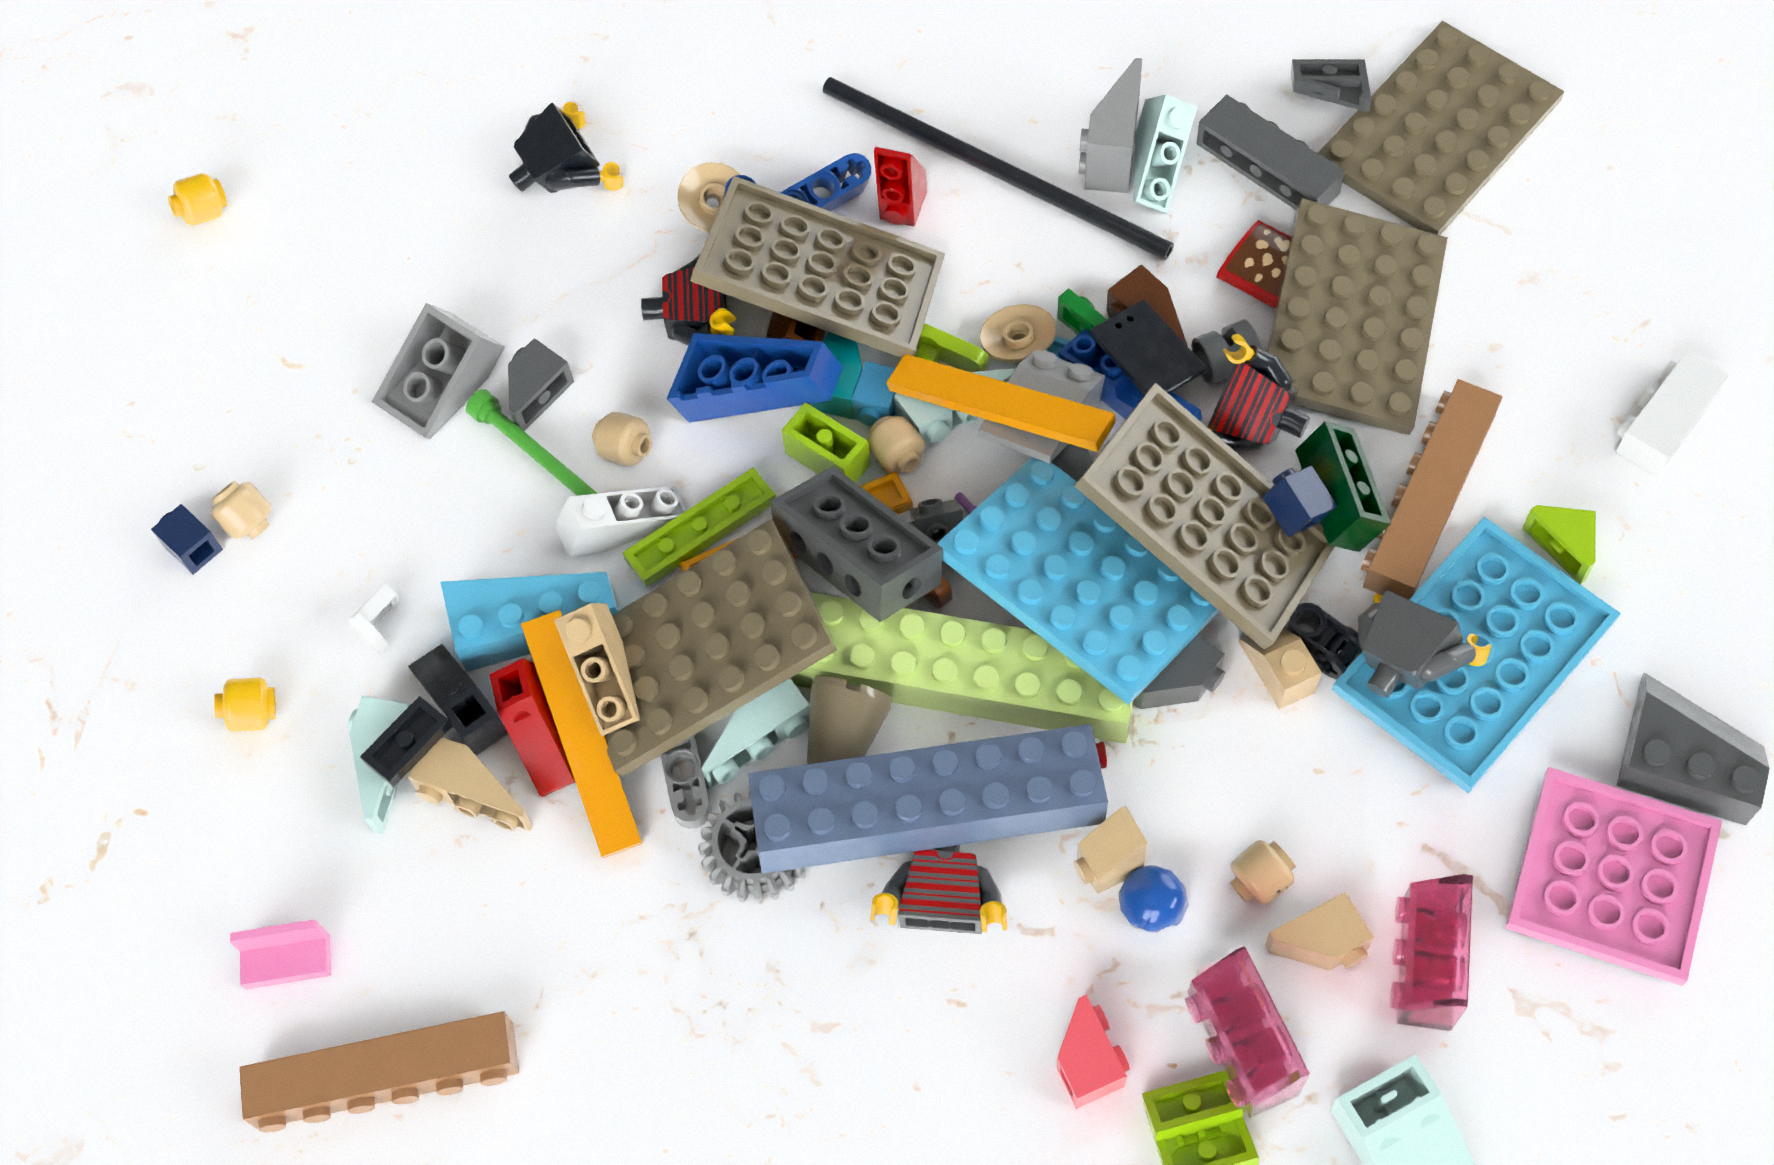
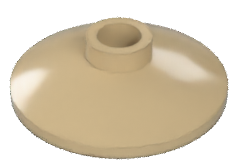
[677,162,741,233]
[980,304,1056,363]

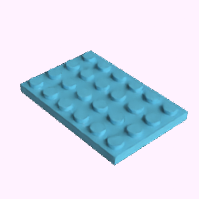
[937,457,1220,705]
[1332,517,1621,794]

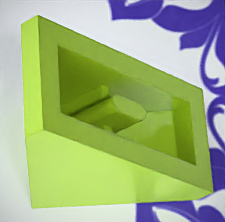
[1522,505,1596,585]

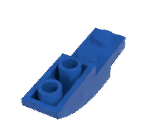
[1058,329,1202,421]

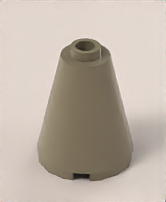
[807,676,893,764]

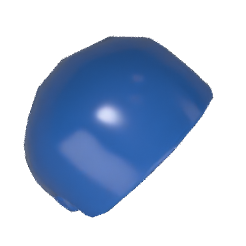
[1119,865,1189,932]

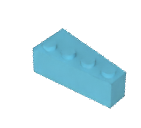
[440,572,619,672]

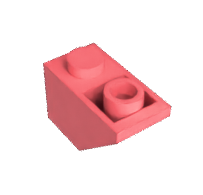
[1057,994,1130,1109]

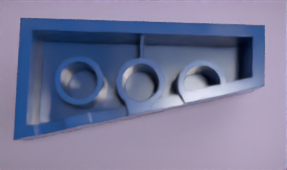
[666,333,843,423]

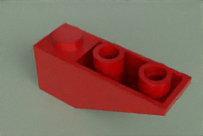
[874,146,927,227]
[489,658,575,797]

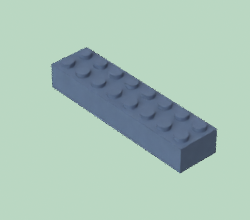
[748,724,1108,874]

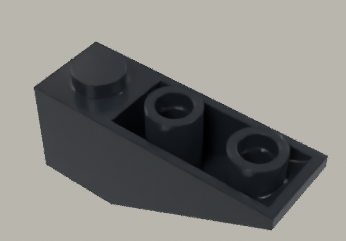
[408,644,508,756]

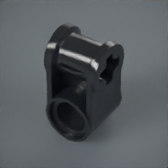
[1285,602,1362,680]

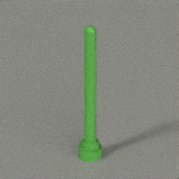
[466,389,598,496]

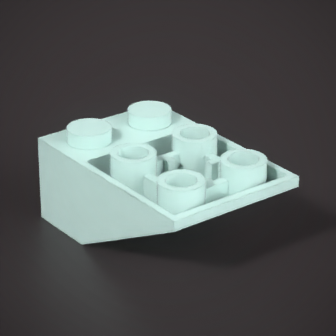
[1330,1054,1475,1165]

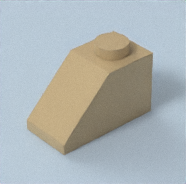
[1239,628,1322,710]
[1074,806,1148,894]
[1264,892,1374,971]

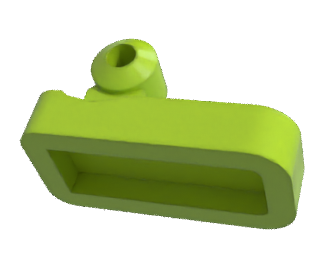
[914,323,989,372]

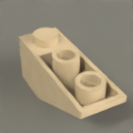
[554,603,640,736]
[408,737,533,831]

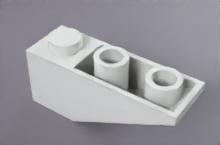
[555,485,687,557]

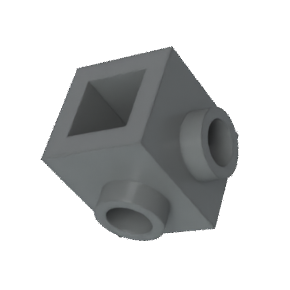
[909,498,963,543]

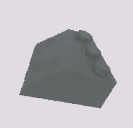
[1616,672,1770,825]

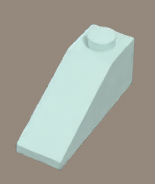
[348,696,410,834]

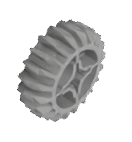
[698,792,806,904]

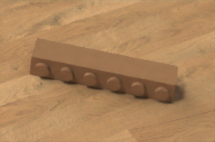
[1360,379,1503,600]
[239,1011,519,1133]

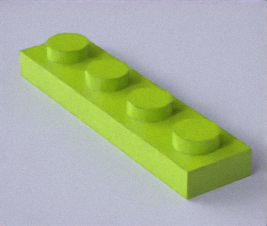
[622,467,776,588]

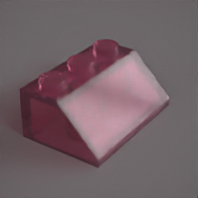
[1390,874,1473,1031]
[1185,946,1310,1118]

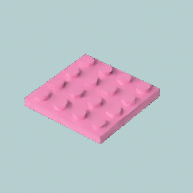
[1505,767,1722,986]

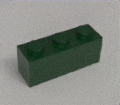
[1295,421,1391,552]

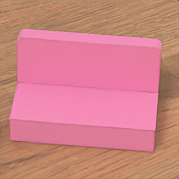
[230,920,331,990]

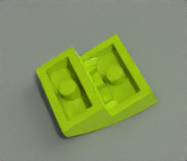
[1141,1069,1259,1165]

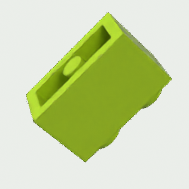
[781,402,871,483]

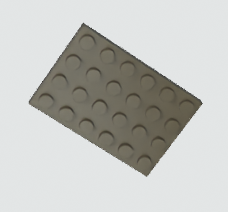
[1318,20,1565,235]
[690,176,945,358]
[1267,198,1448,435]
[1074,383,1334,650]
[604,518,837,777]

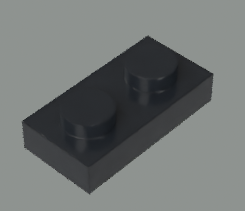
[360,696,453,788]

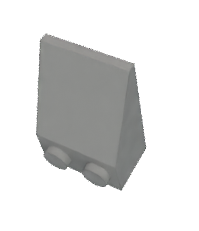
[1078,58,1143,193]
[372,303,505,439]
[977,350,1105,463]

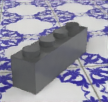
[1196,94,1345,211]

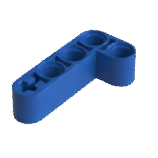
[723,153,871,211]

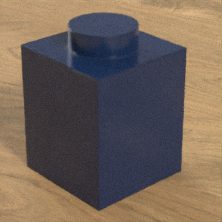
[1262,466,1338,537]
[150,504,223,575]

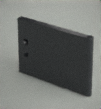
[1089,299,1208,395]

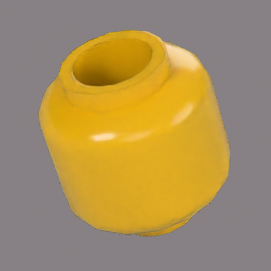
[168,173,227,226]
[214,677,276,732]

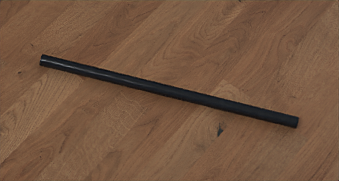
[823,77,1174,260]

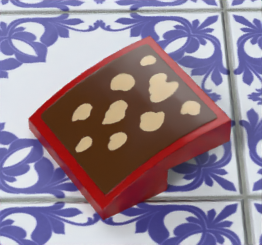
[1216,220,1291,309]

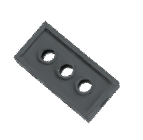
[771,466,943,622]

